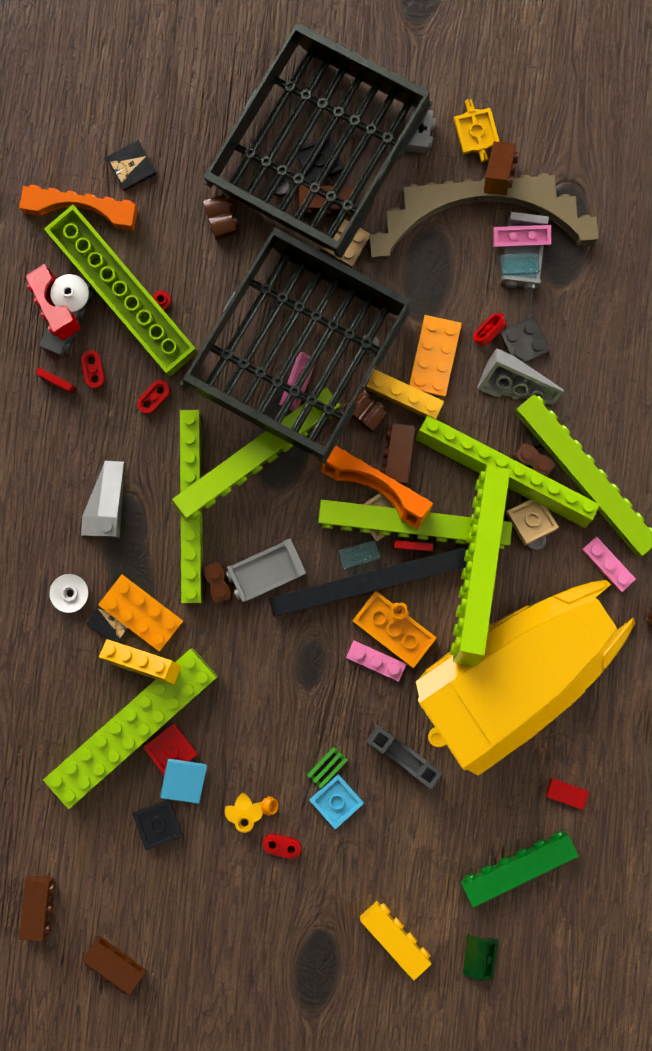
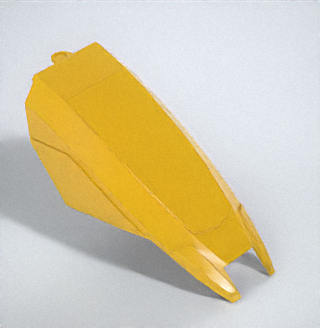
[416,580,636,776]

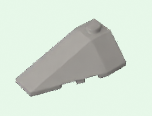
[478,348,564,405]
[81,461,125,538]

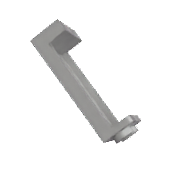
[500,212,549,290]
[226,538,306,602]

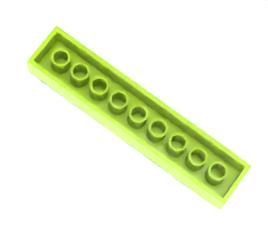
[44,205,199,377]
[450,465,510,667]
[43,648,218,809]

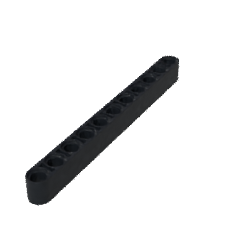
[269,546,469,617]

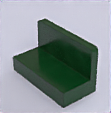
[463,935,498,981]

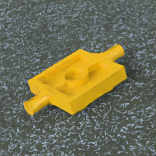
[453,99,500,163]

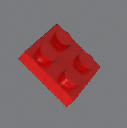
[143,723,198,775]

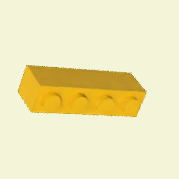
[366,369,444,419]
[99,639,181,685]
[360,901,431,980]

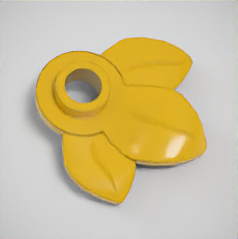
[225,793,263,833]

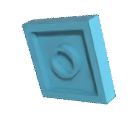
[160,759,207,803]
[309,773,364,829]

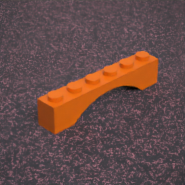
[19,185,138,232]
[321,446,433,529]

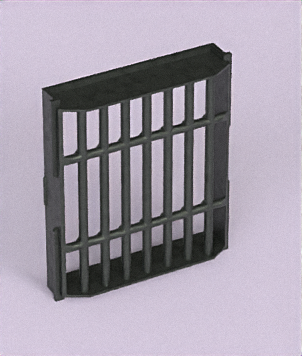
[204,23,433,259]
[180,227,411,464]

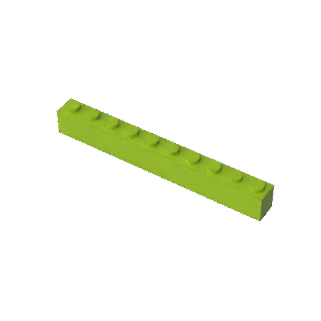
[172,387,340,521]
[513,394,652,556]
[180,410,203,603]
[415,415,600,528]
[317,500,513,549]

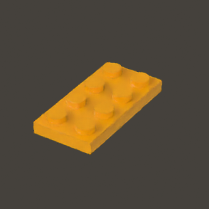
[409,315,462,397]
[98,574,183,652]
[352,590,437,668]

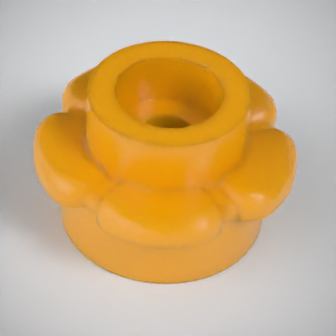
[390,603,409,621]
[261,796,278,816]

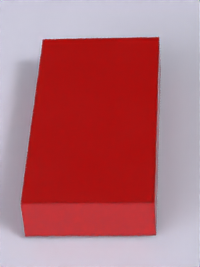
[36,367,76,394]
[393,540,433,552]
[545,777,589,810]

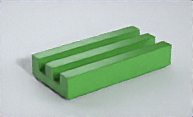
[307,746,348,788]

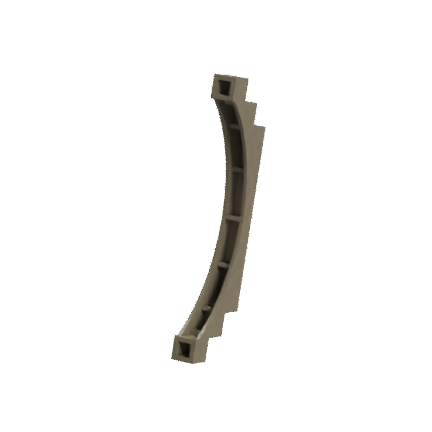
[369,173,599,262]

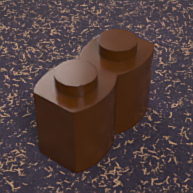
[203,194,239,240]
[343,390,387,432]
[512,443,555,477]
[204,562,232,603]

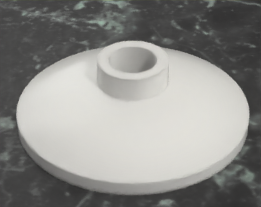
[50,274,89,312]
[50,574,88,613]

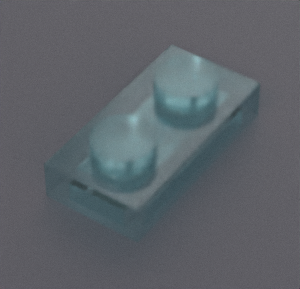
[499,253,540,276]
[338,540,381,569]

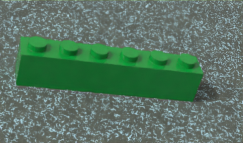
[461,831,579,908]

